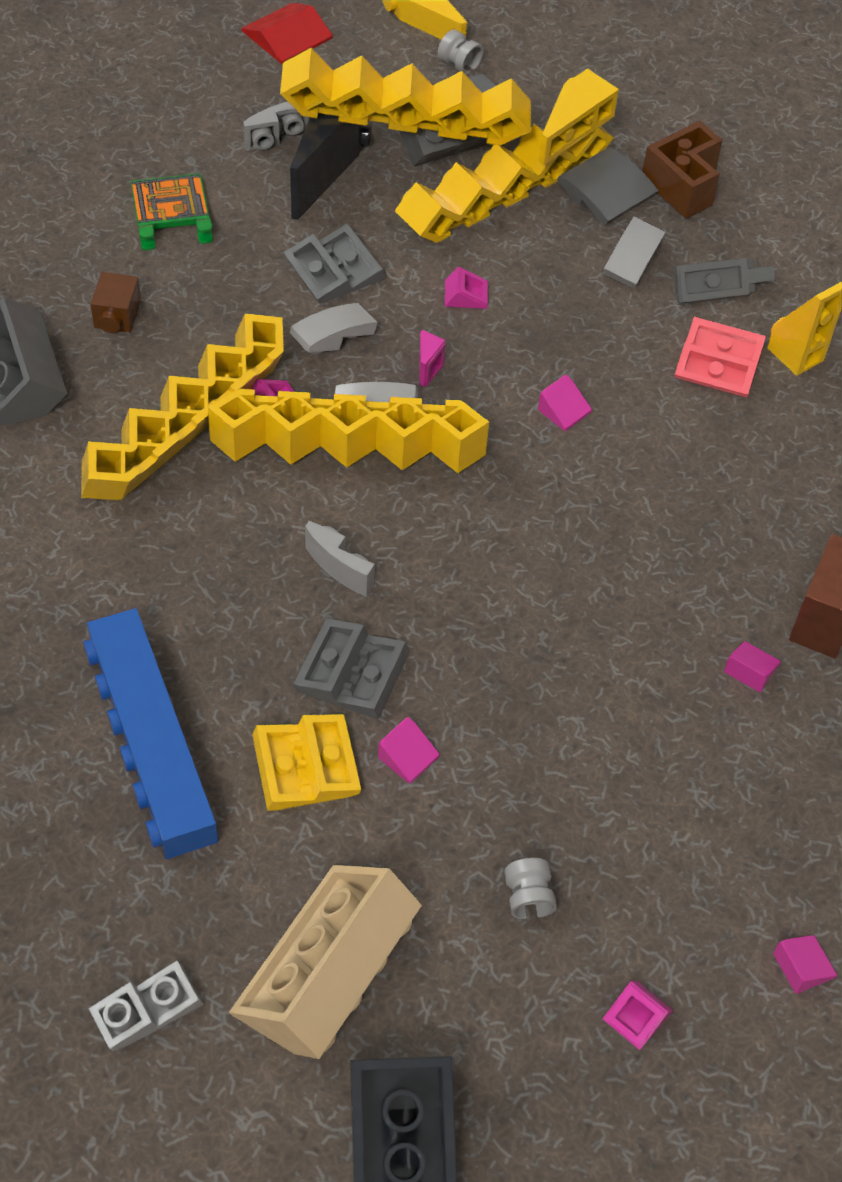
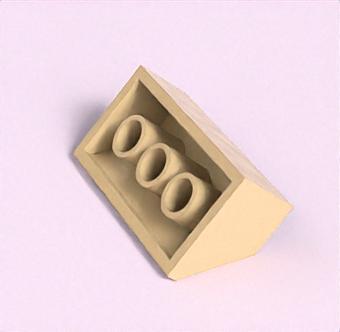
[229,865,422,1059]

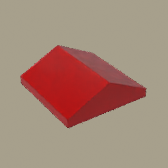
[241,3,333,65]

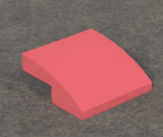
[674,317,766,398]

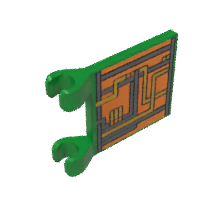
[131,173,213,251]

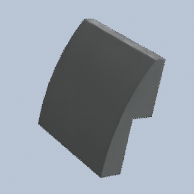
[557,147,659,226]
[283,223,386,303]
[293,618,410,719]

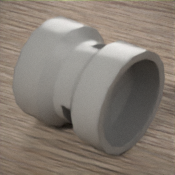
[437,29,484,75]
[504,858,557,919]

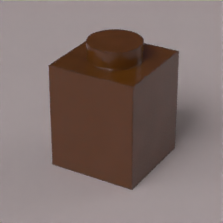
[90,272,141,333]

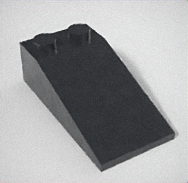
[290,113,372,220]
[350,1056,457,1182]

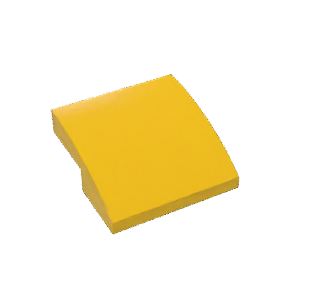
[252,714,361,811]

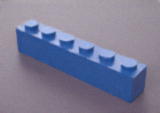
[83,608,218,860]

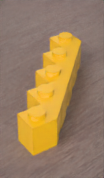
[280,48,531,145]
[395,124,614,243]
[81,314,284,500]
[208,389,489,473]

